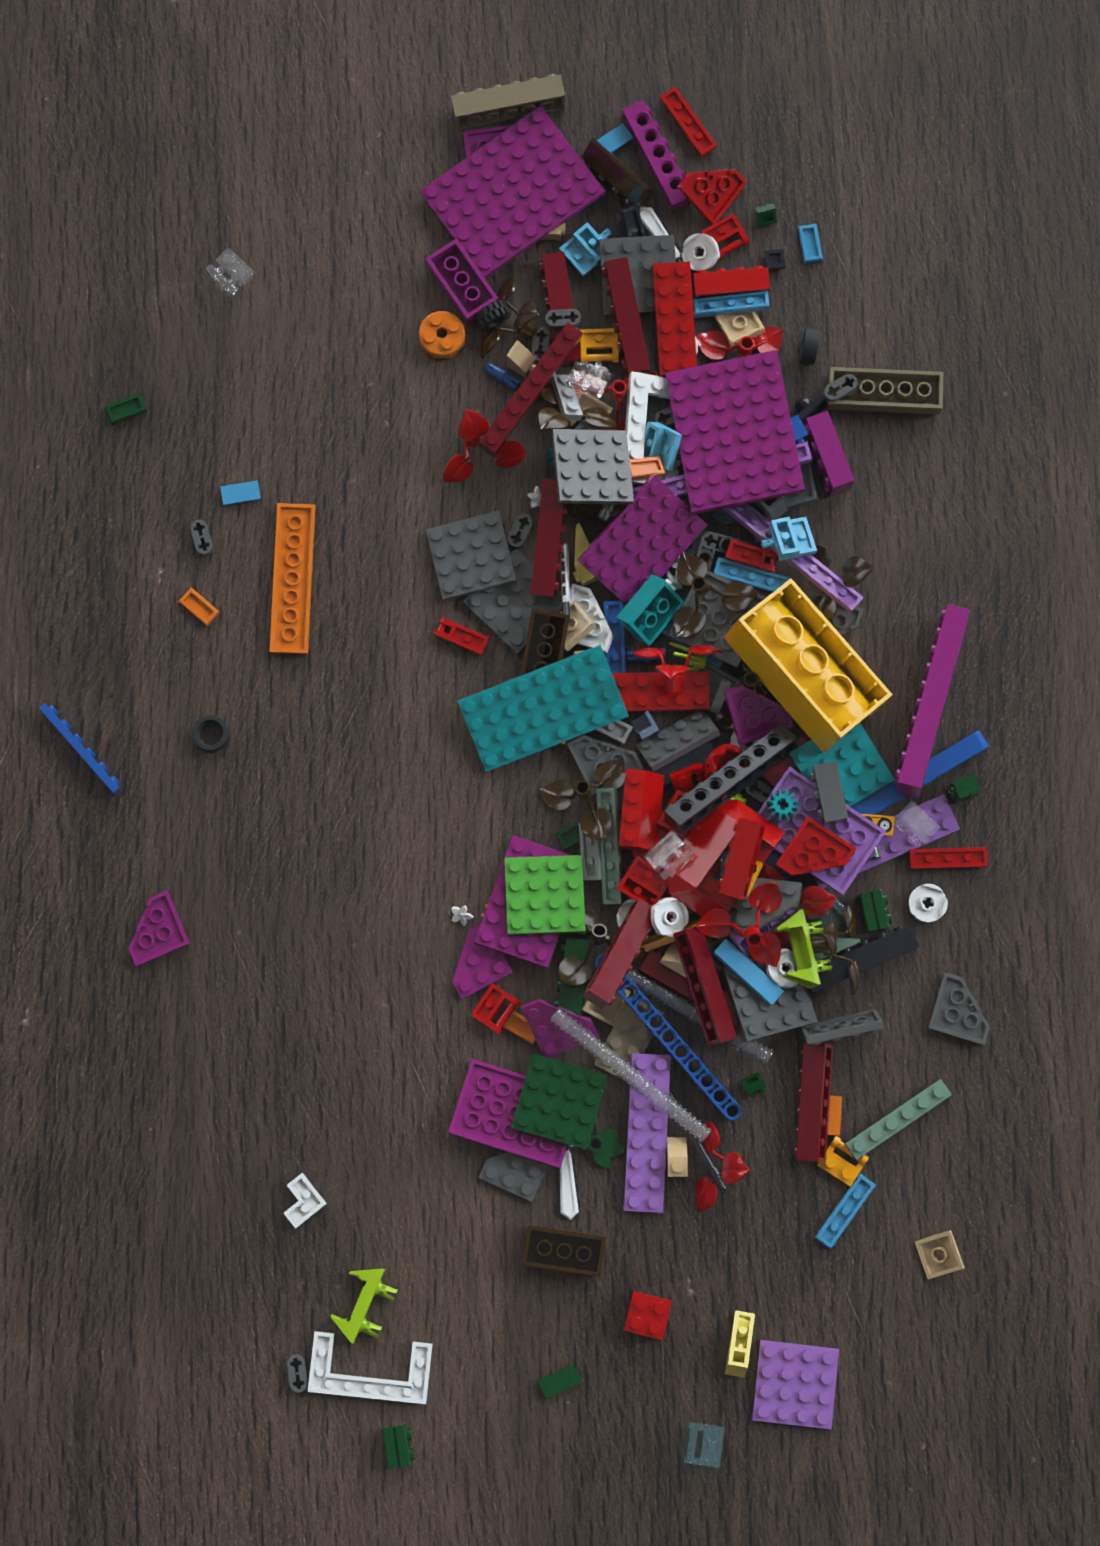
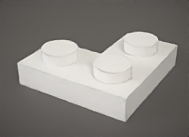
[284,1173,327,1229]

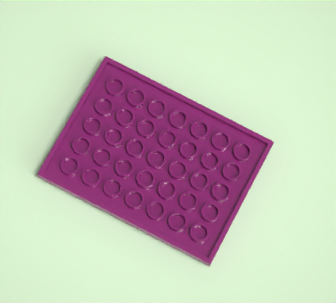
[419,106,606,279]
[665,350,805,515]

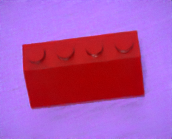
[619,769,664,852]

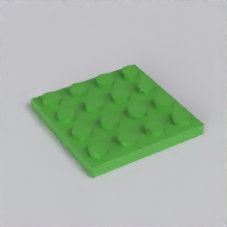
[505,855,586,935]

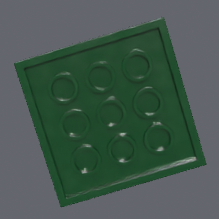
[511,1054,608,1151]

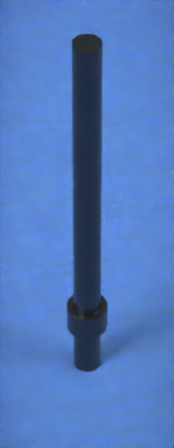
[669,1086,727,1192]

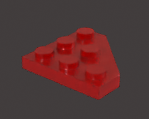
[677,169,747,225]
[775,816,857,876]

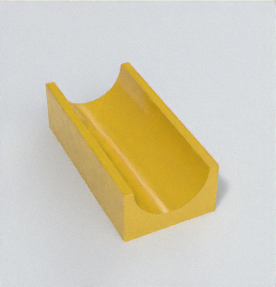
[723,579,893,753]

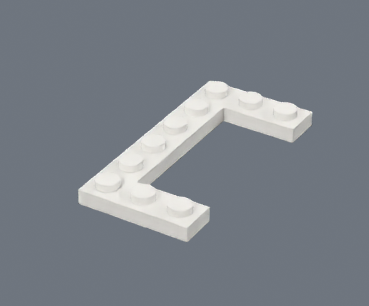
[625,371,678,485]
[308,1331,433,1404]

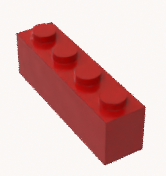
[693,266,770,299]
[718,817,766,900]

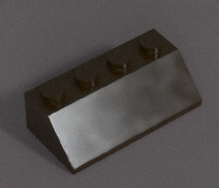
[582,138,653,208]
[521,608,570,675]

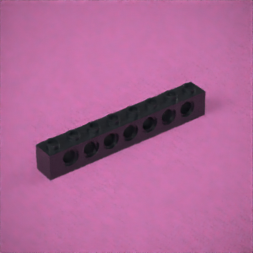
[665,724,797,836]

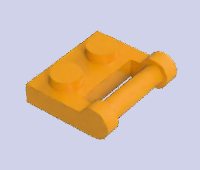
[580,328,619,364]
[817,1136,869,1187]

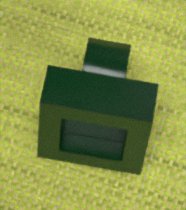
[756,203,777,228]
[741,1072,766,1099]

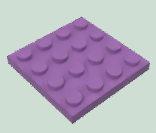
[752,1340,839,1429]

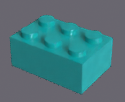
[616,574,684,646]

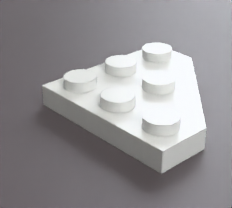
[569,583,614,653]

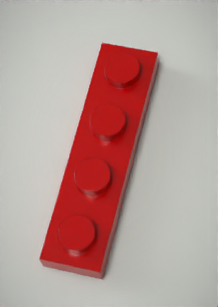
[660,87,717,158]
[909,847,988,869]

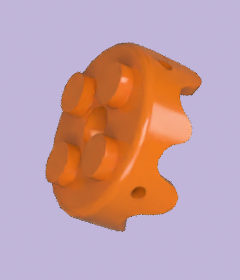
[419,311,466,359]

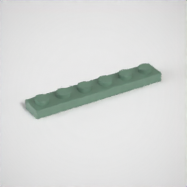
[596,788,624,904]
[845,1079,952,1160]

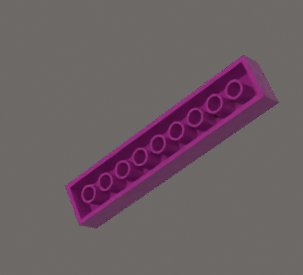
[894,604,970,798]

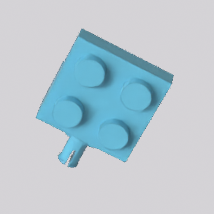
[559,222,612,278]
[644,422,682,471]
[761,517,817,561]

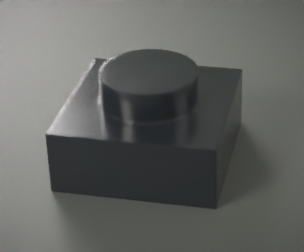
[764,249,785,271]

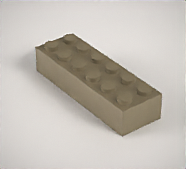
[451,74,565,131]
[827,367,944,415]

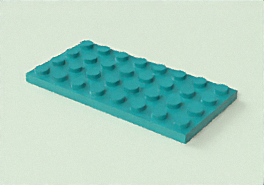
[458,644,629,772]

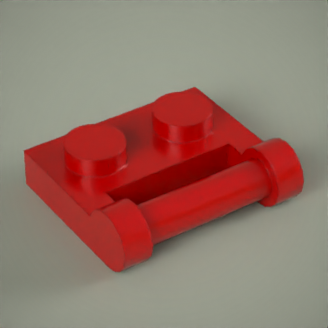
[701,213,750,261]
[669,763,705,801]
[471,983,522,1035]

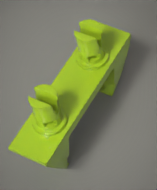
[772,909,832,989]
[331,1268,398,1344]

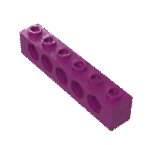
[622,100,691,212]

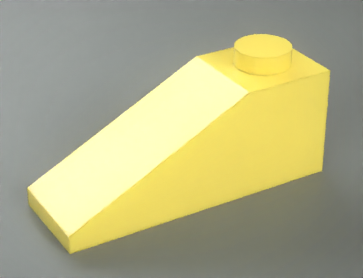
[573,523,598,586]
[725,1311,755,1378]

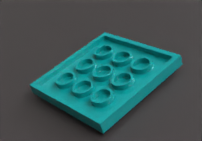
[789,723,895,807]

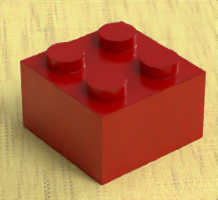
[624,1291,672,1340]

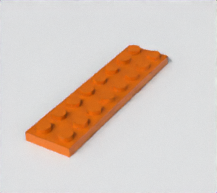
[269,503,316,655]

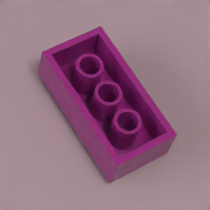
[425,238,498,325]
[804,411,855,497]

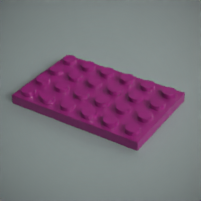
[577,474,707,605]
[474,835,570,969]
[448,1059,568,1169]

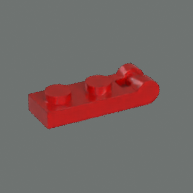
[725,539,779,573]
[433,617,489,656]

